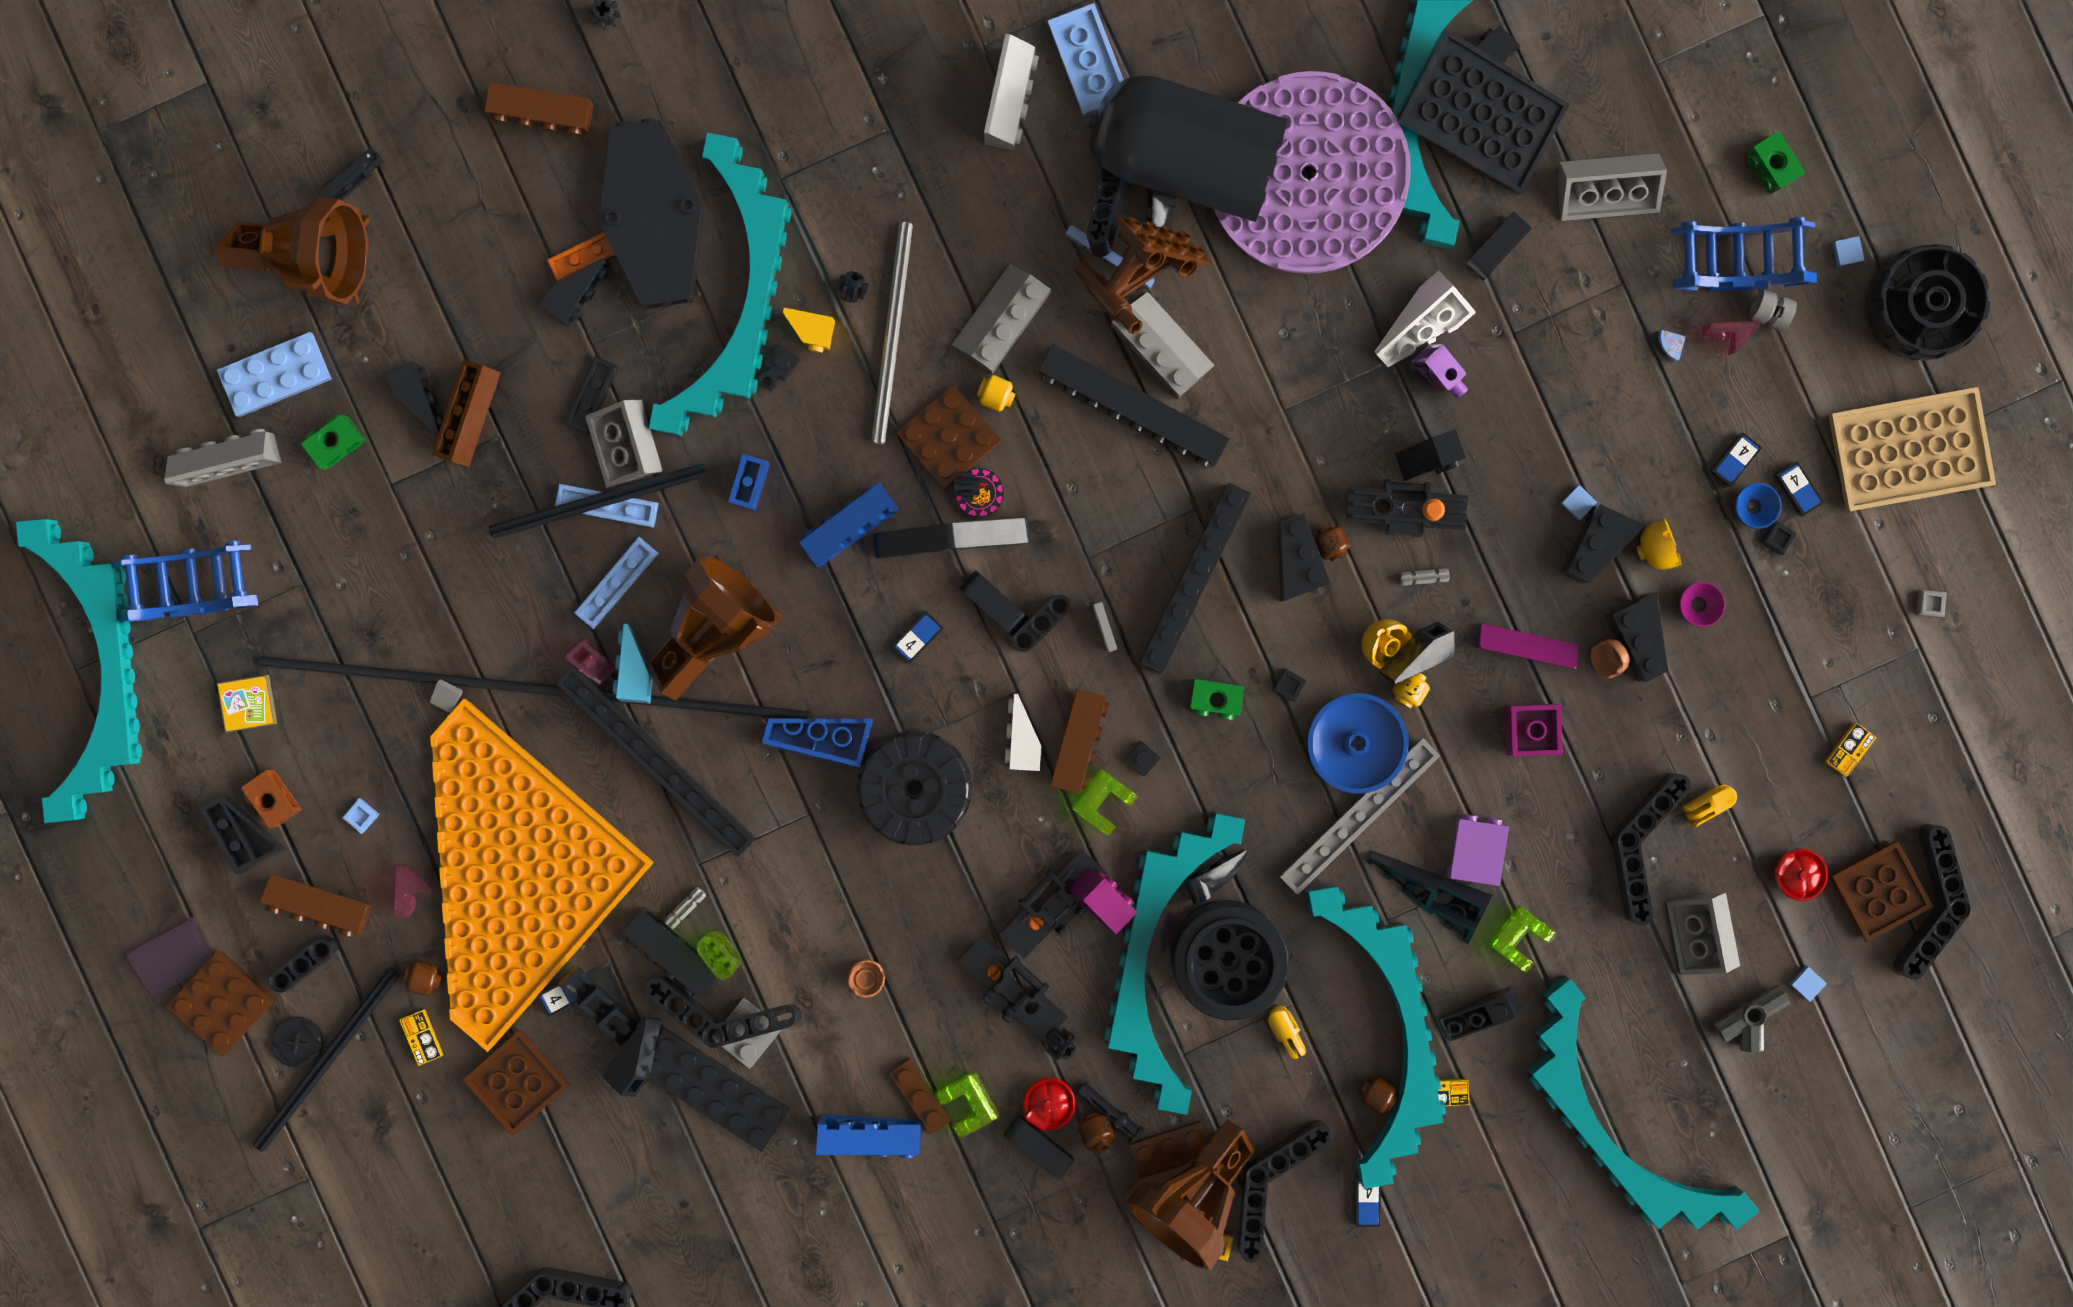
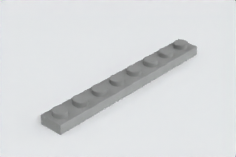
[1279,738,1440,895]

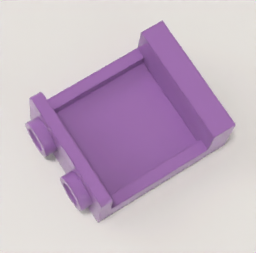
[1445,814,1509,886]

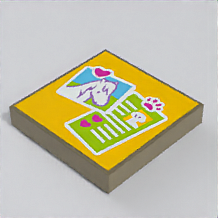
[217,675,277,733]

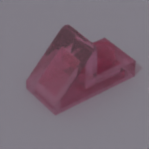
[1703,321,1760,355]
[563,638,616,686]
[395,864,432,918]

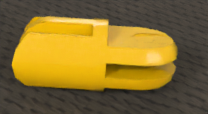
[1681,785,1737,828]
[1268,1005,1306,1059]

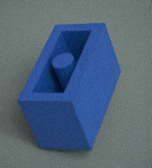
[728,454,770,511]

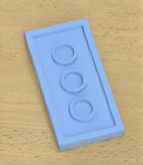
[1047,3,1124,116]
[217,332,332,417]

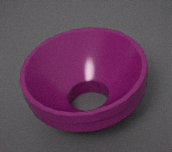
[1678,582,1726,627]

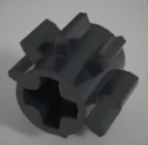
[588,0,621,30]
[836,271,869,303]
[954,471,980,502]
[1045,1028,1077,1061]

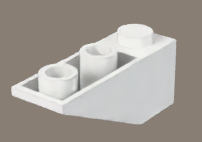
[1005,694,1041,771]

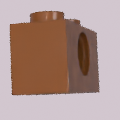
[241,769,302,829]

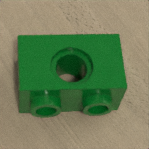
[1746,131,1806,194]
[301,414,367,470]
[1189,679,1244,720]

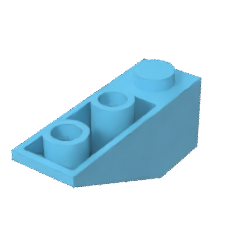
[613,624,653,704]

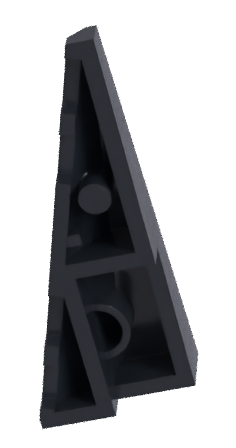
[1367,851,1493,944]

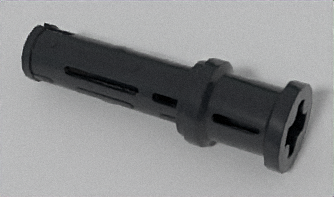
[1076,1081,1145,1145]

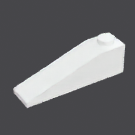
[1374,270,1476,367]

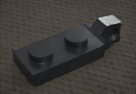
[319,147,384,200]

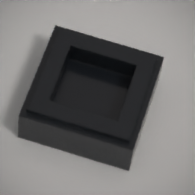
[1761,521,1797,555]
[1272,668,1307,702]

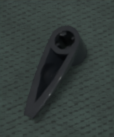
[1147,188,1177,228]
[1183,849,1248,904]

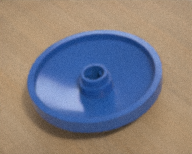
[1307,693,1409,794]

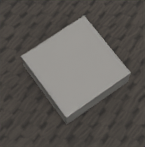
[1916,590,1947,617]
[430,679,463,713]

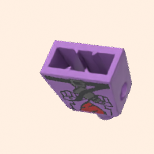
[1411,344,1468,399]

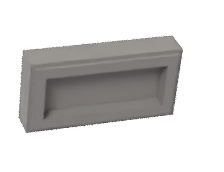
[1092,602,1117,652]

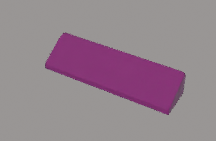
[1476,623,1578,669]

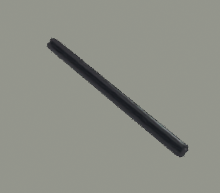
[489,463,707,539]
[253,968,400,1152]

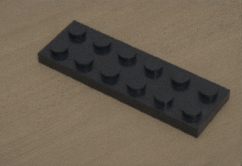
[648,1027,790,1152]

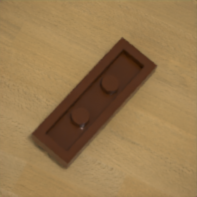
[889,1058,952,1135]

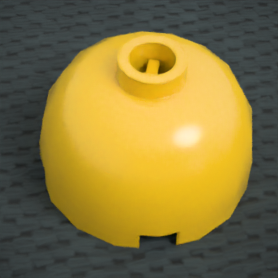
[1636,518,1682,570]
[1361,619,1412,669]

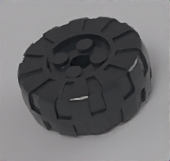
[1865,244,1991,360]
[857,730,972,846]

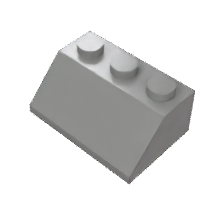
[585,400,663,488]
[1667,892,1740,975]

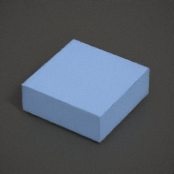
[1832,236,1864,267]
[1560,485,1597,521]
[342,798,379,834]
[1789,966,1827,1002]

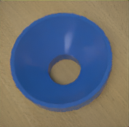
[1734,483,1782,529]

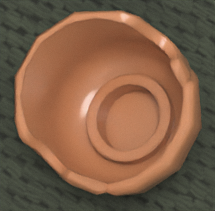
[1591,639,1630,679]
[847,959,885,998]

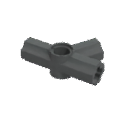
[1713,984,1791,1053]

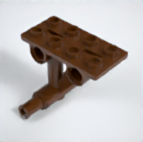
[1075,217,1211,334]

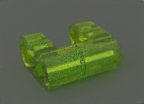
[1071,768,1139,836]
[1489,905,1557,973]
[697,930,741,979]
[934,1071,1000,1138]

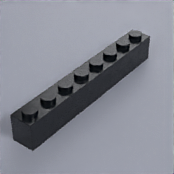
[1039,344,1230,468]
[1139,483,1252,674]

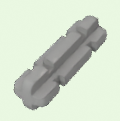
[1400,568,1450,586]
[664,887,706,929]

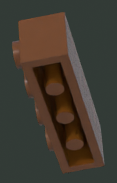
[485,82,594,136]
[432,359,501,467]
[1050,689,1109,794]
[260,874,372,938]

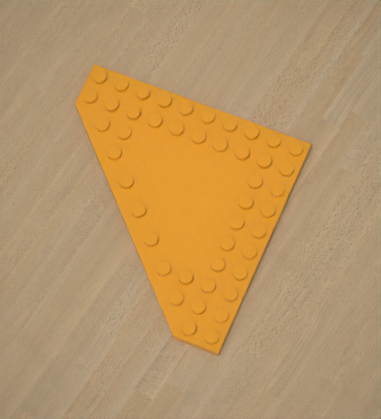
[431,699,654,1052]

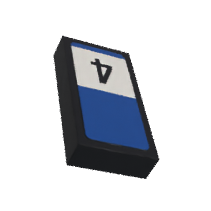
[1710,432,1762,487]
[1774,461,1824,517]
[892,611,944,664]
[537,983,577,1017]
[1355,1175,1381,1227]

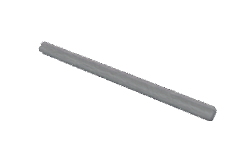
[872,222,913,444]

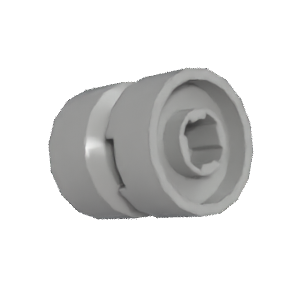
[1749,289,1797,332]

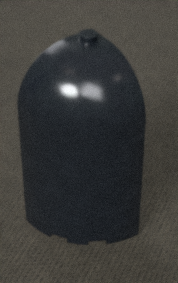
[1088,76,1287,222]

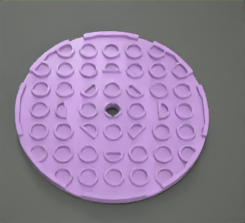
[1215,71,1411,274]

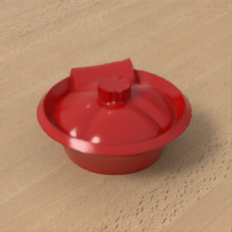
[1773,848,1828,901]
[1023,1077,1075,1131]

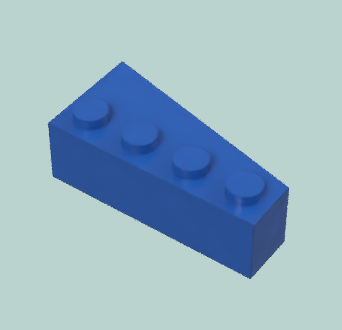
[799,482,900,568]
[762,718,873,769]
[816,1114,921,1158]

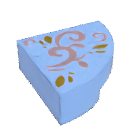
[1658,330,1686,362]

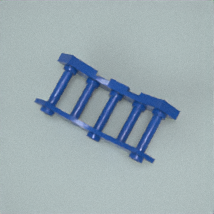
[1671,217,1817,291]
[112,541,258,623]

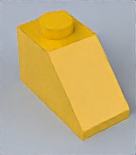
[783,308,835,353]

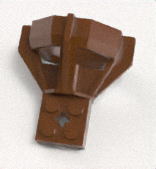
[214,197,370,307]
[646,555,783,701]
[1121,1119,1255,1270]

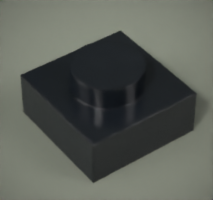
[1125,741,1161,777]

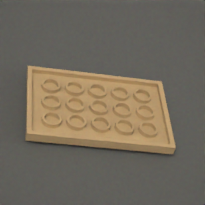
[1829,387,1996,512]

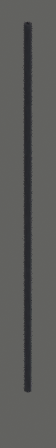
[259,656,809,719]

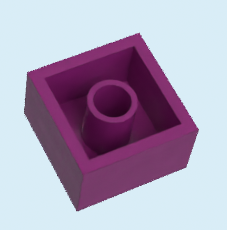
[1504,704,1563,756]
[1068,868,1137,934]

